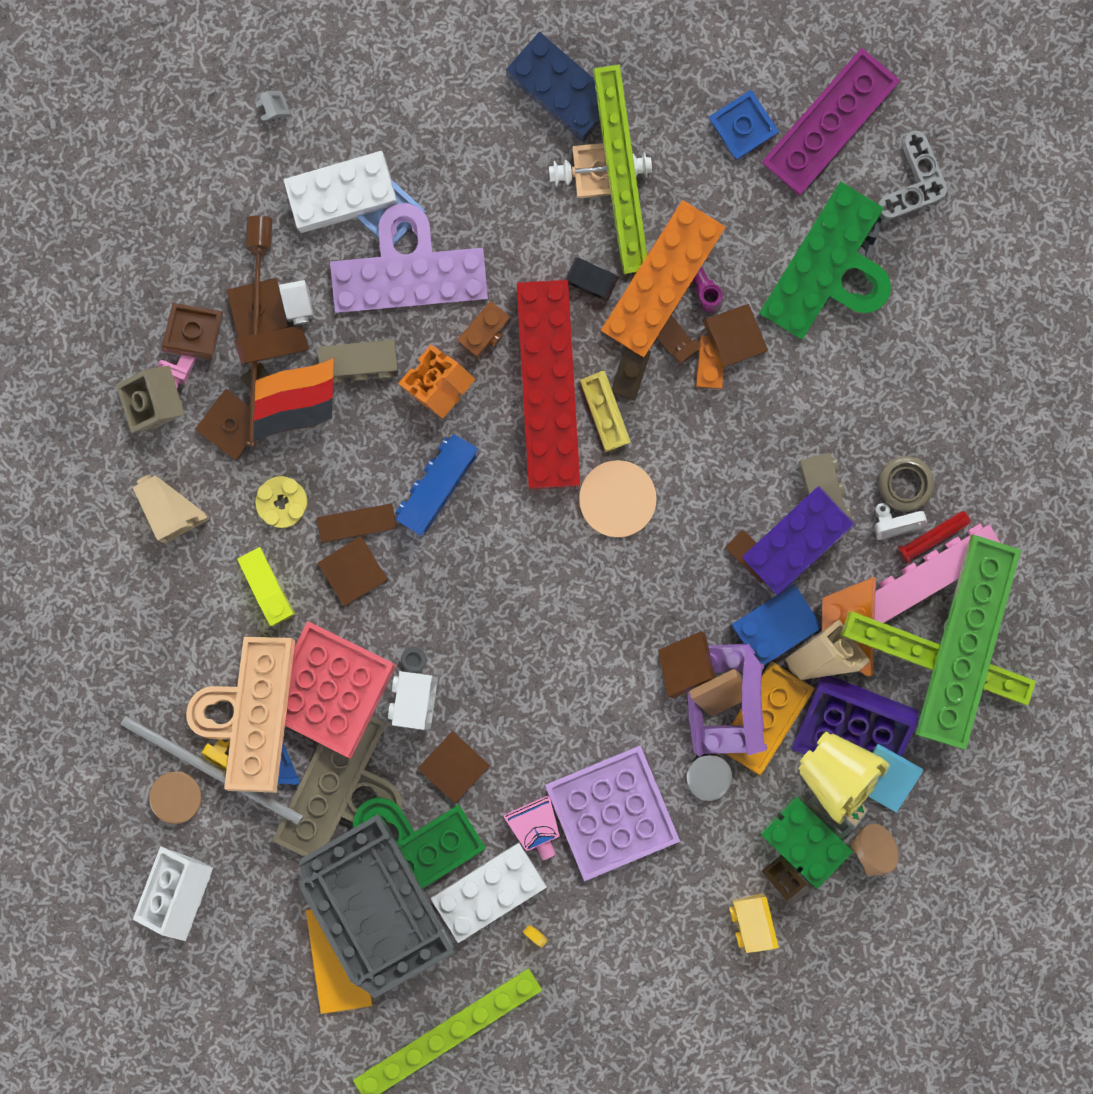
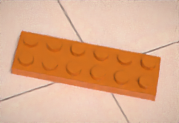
[601,200,726,358]

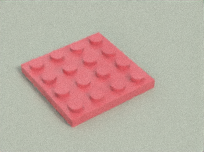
[285,621,397,758]

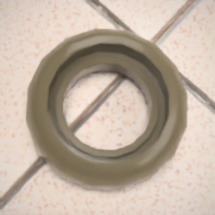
[878,456,935,512]

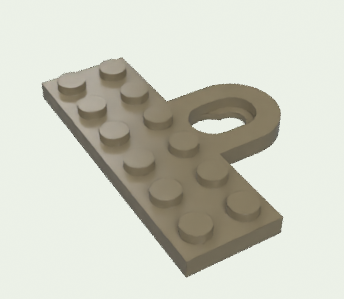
[272,716,402,857]

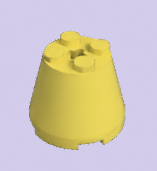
[798,732,890,824]

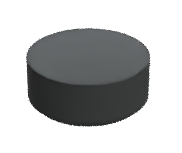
[401,647,427,673]

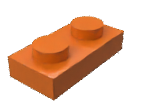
[696,335,724,389]

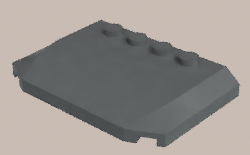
[299,814,456,998]

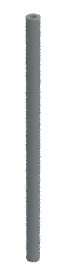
[121,716,304,825]

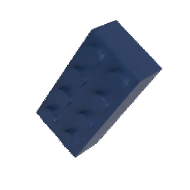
[506,31,600,142]

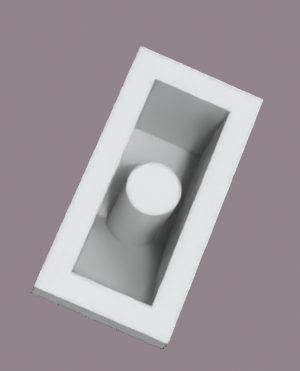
[279,280,314,325]

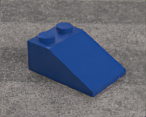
[730,584,822,665]

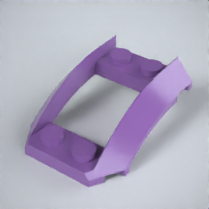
[688,644,767,757]

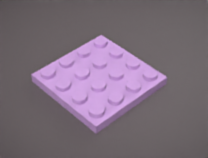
[545,745,680,881]

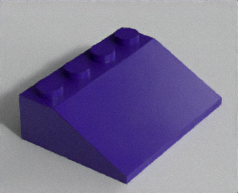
[792,676,918,757]

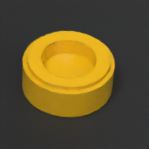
[522,924,548,948]

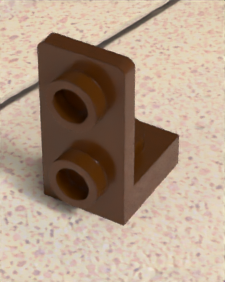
[657,315,701,366]

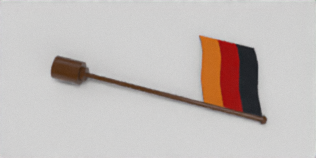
[246,215,334,447]

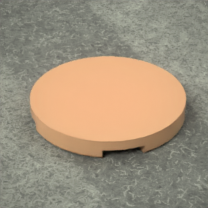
[579,460,656,538]

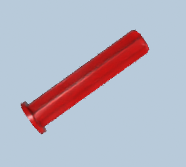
[897,511,971,564]

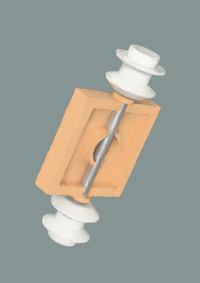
[549,143,652,198]

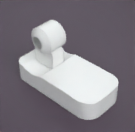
[874,503,927,540]

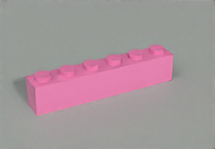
[875,523,1000,623]

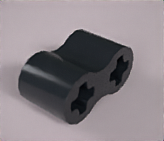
[565,257,619,301]

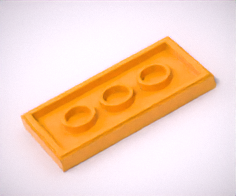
[725,661,815,776]
[306,909,373,1014]

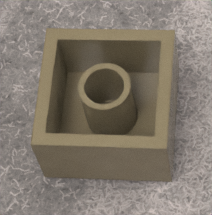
[116,365,185,433]

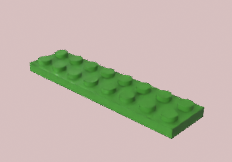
[915,535,1021,750]

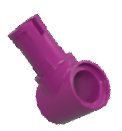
[693,267,723,313]

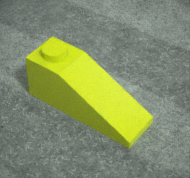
[237,547,296,627]

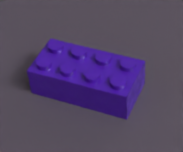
[742,486,856,595]

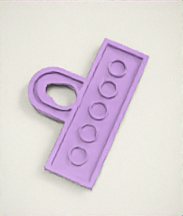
[330,203,488,313]

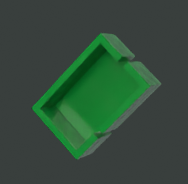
[759,796,853,889]

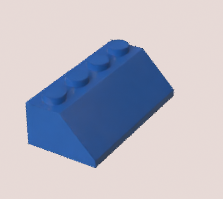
[395,434,479,538]

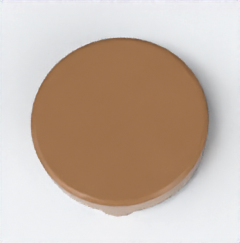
[149,772,202,824]
[851,823,899,877]

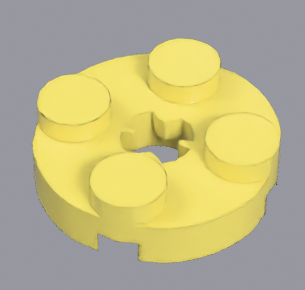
[255,476,308,528]

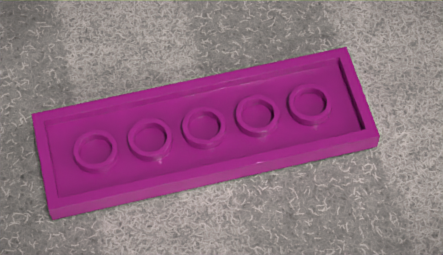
[761,48,900,196]

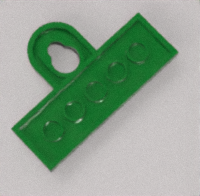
[759,181,891,340]
[353,797,486,889]

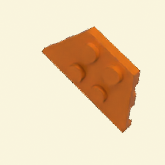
[822,577,876,676]

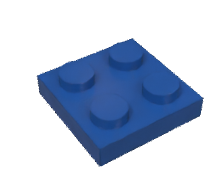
[708,90,779,161]

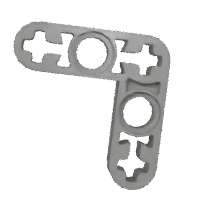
[877,130,947,220]

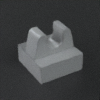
[256,91,290,120]

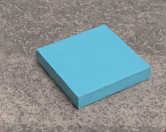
[868,744,923,812]

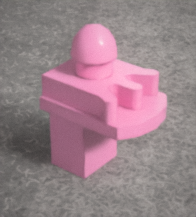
[158,355,197,388]

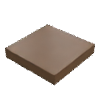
[689,669,743,717]

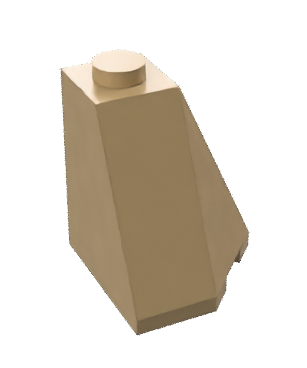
[133,474,210,543]
[785,619,870,680]

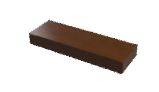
[234,325,309,365]
[316,503,397,543]

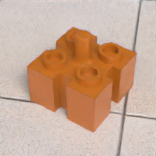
[398,344,475,419]

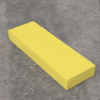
[580,371,631,452]

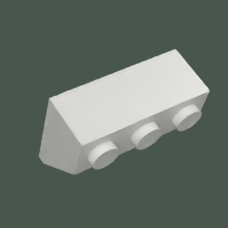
[133,846,213,941]

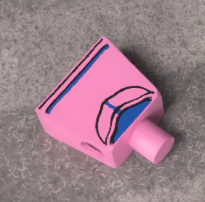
[504,795,560,861]

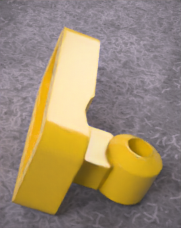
[201,739,230,772]

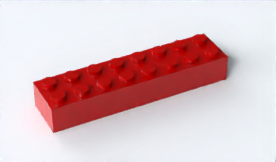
[517,280,580,490]

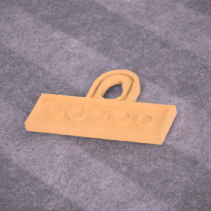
[186,637,295,793]

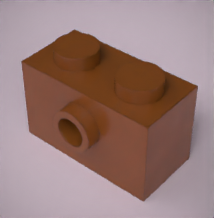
[457,301,511,360]

